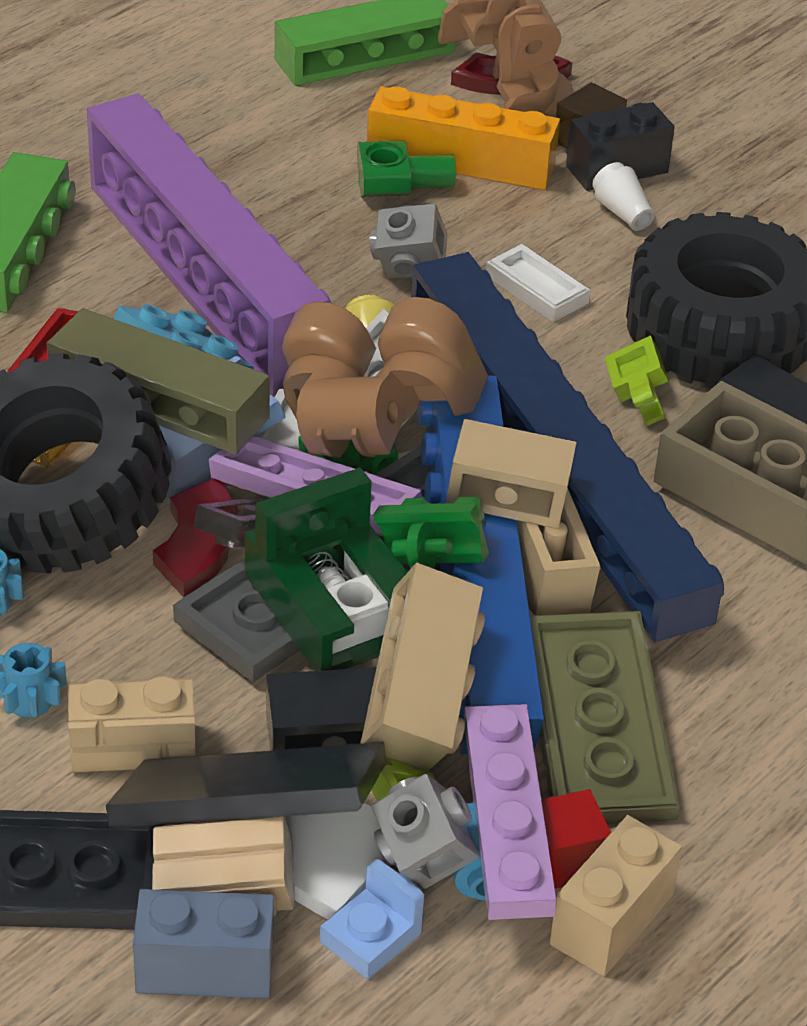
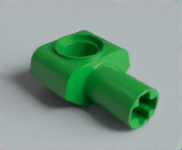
[357,141,456,197]

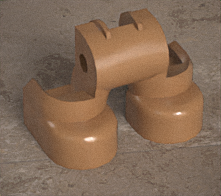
[438,0,574,118]
[282,297,488,458]

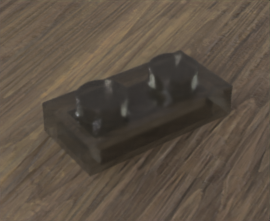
[194,496,270,549]

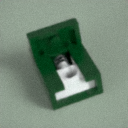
[245,467,408,671]

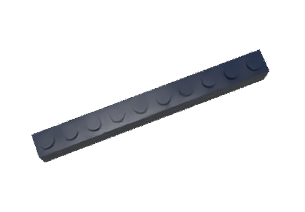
[411,252,724,643]

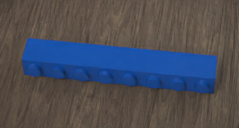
[417,375,544,755]

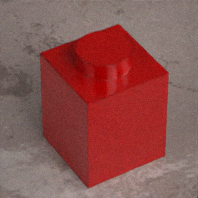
[541,789,611,889]

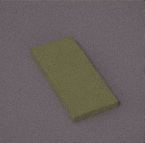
[530,611,680,823]

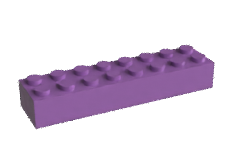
[87,93,331,397]

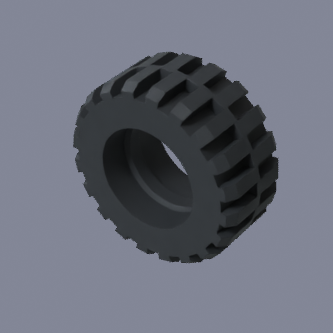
[626,212,807,388]
[0,353,171,573]

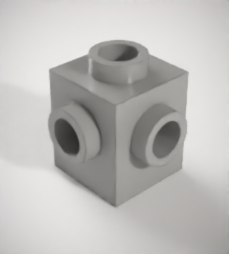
[370,203,448,279]
[371,774,480,889]

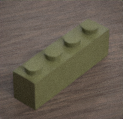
[47,308,270,455]

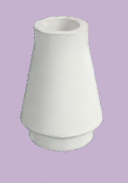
[593,162,655,231]

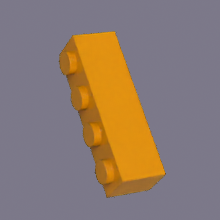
[367,86,560,190]

